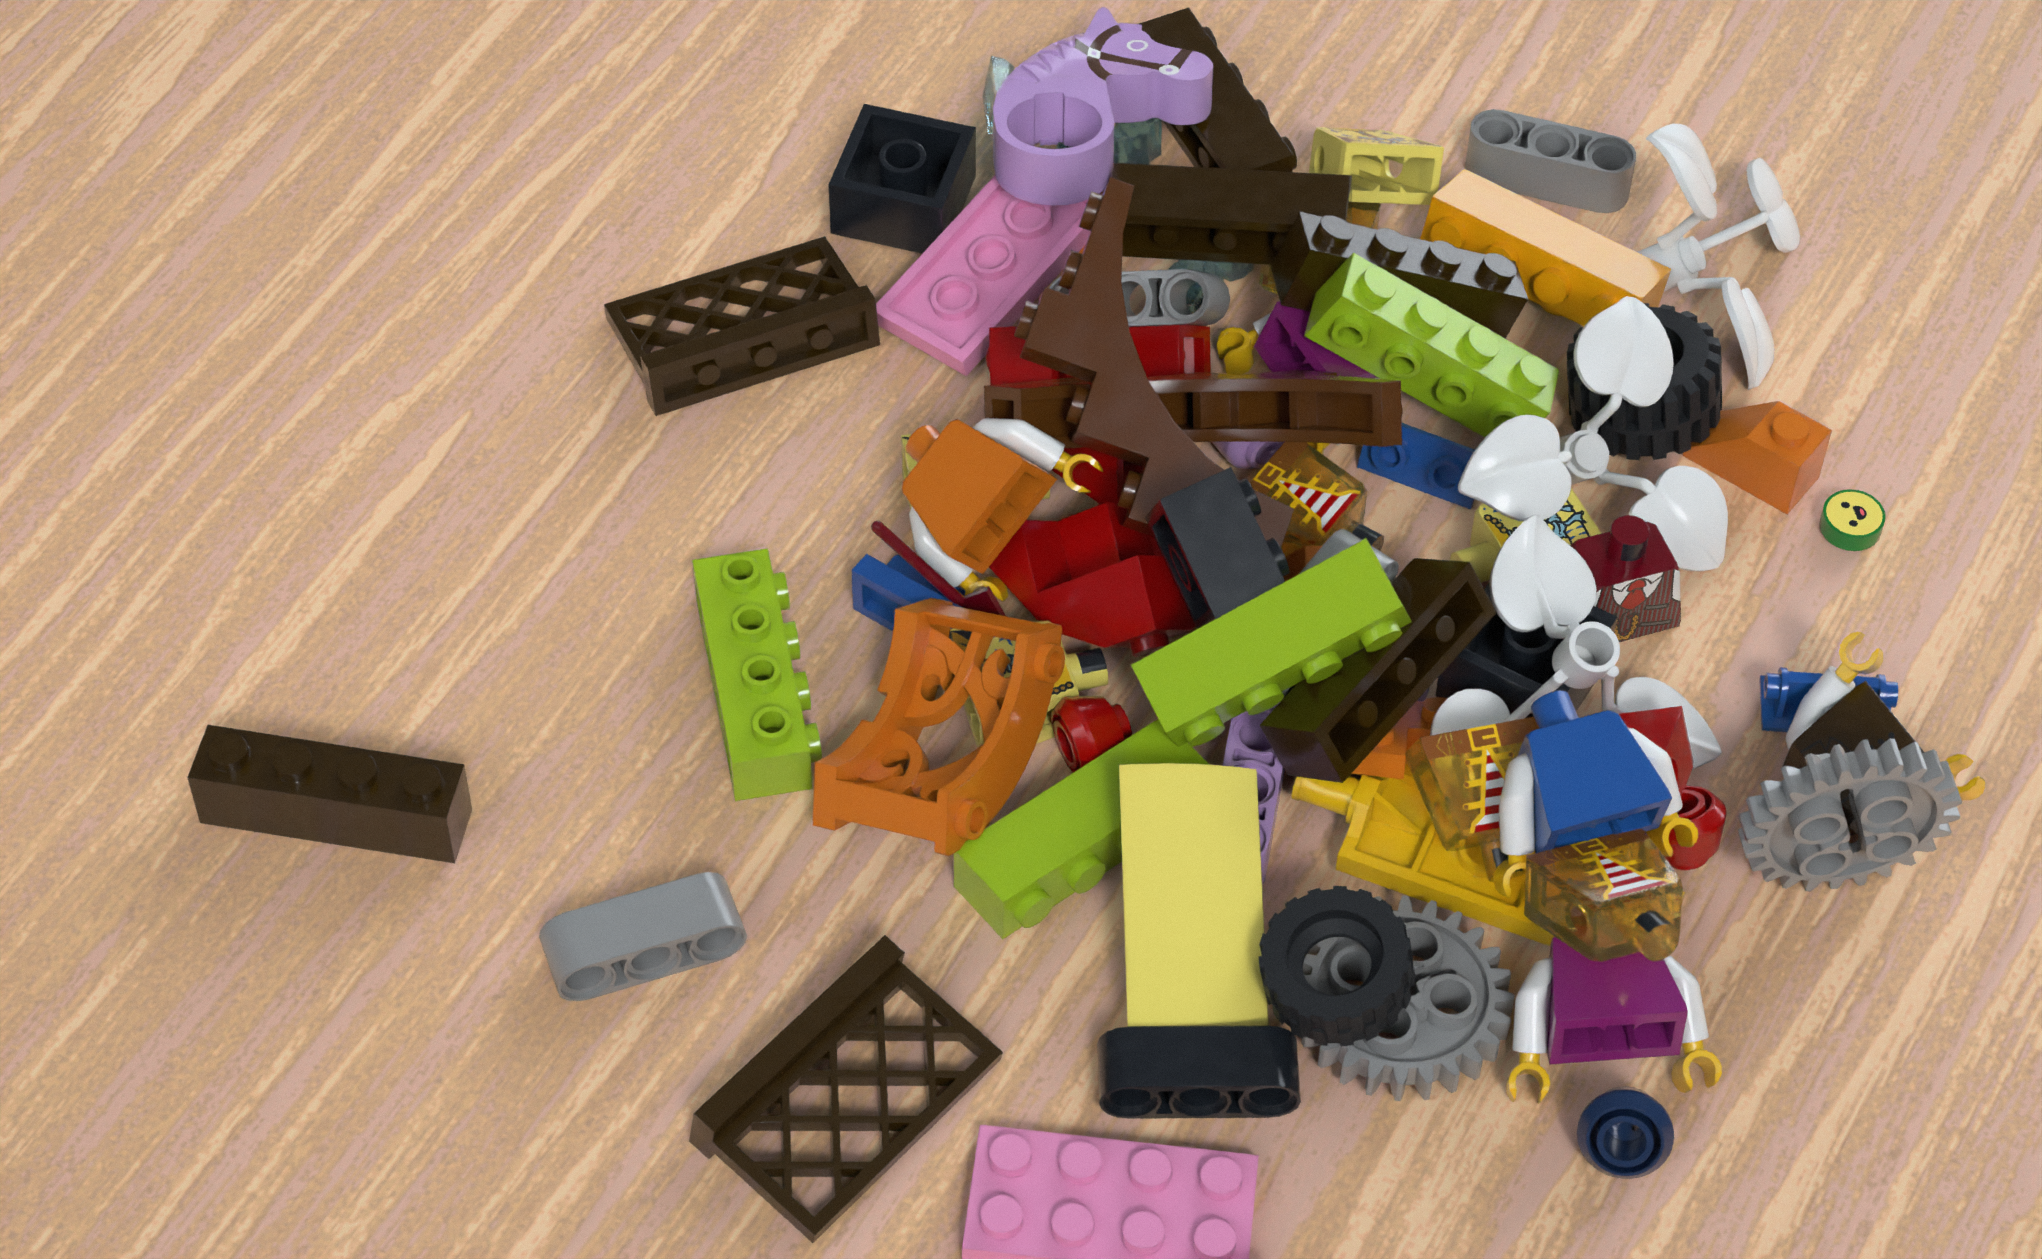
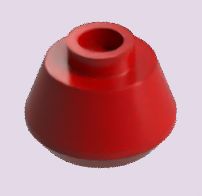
[1051,696,1132,773]
[1644,785,1727,870]

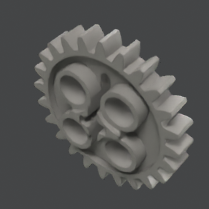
[1738,739,1962,892]
[1301,896,1514,1101]

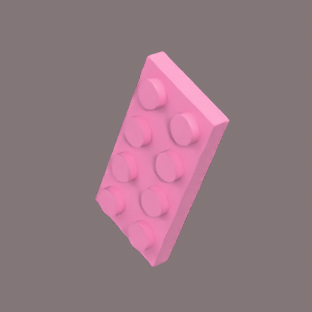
[876,175,1102,376]
[962,1125,1259,1259]

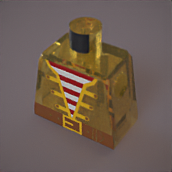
[1250,442,1384,556]
[1405,717,1539,882]
[1524,828,1683,962]

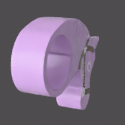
[993,7,1213,206]

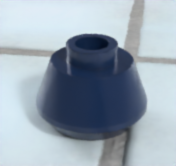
[1577,1086,1674,1179]

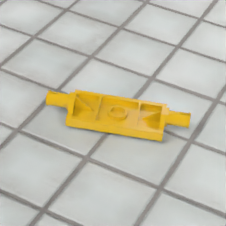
[1291,764,1685,947]

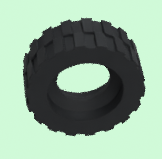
[1258,886,1415,1046]

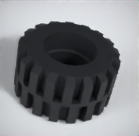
[1567,303,1722,460]

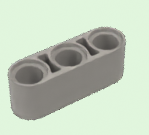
[1465,109,1636,213]
[1049,269,1230,327]
[539,872,747,1001]

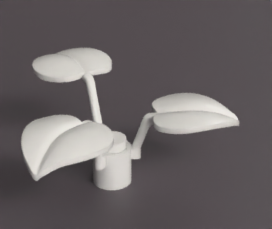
[1637,124,1800,390]
[1458,296,1728,571]
[1430,514,1722,796]

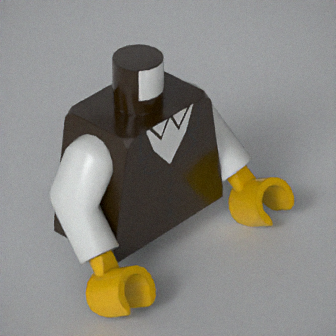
[1782,632,1985,836]

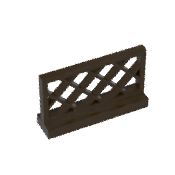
[604,236,880,416]
[689,935,1003,1243]

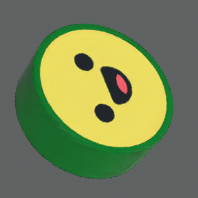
[1819,489,1886,551]

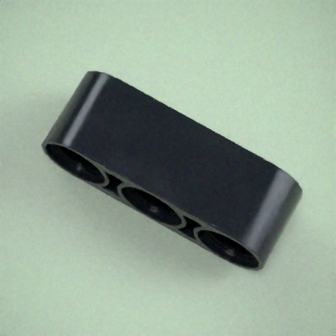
[1097,1026,1301,1119]

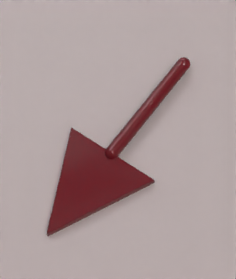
[871,521,1007,617]

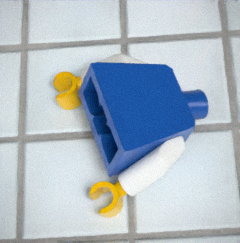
[1493,690,1698,898]

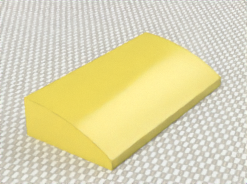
[1119,763,1269,1027]

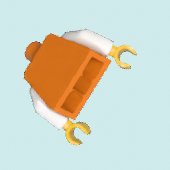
[902,418,1103,601]

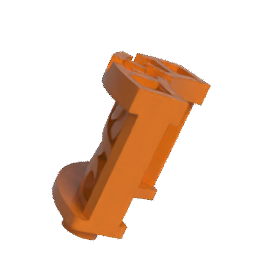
[813,598,1065,856]

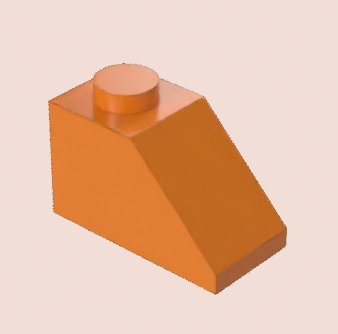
[1683,401,1832,515]

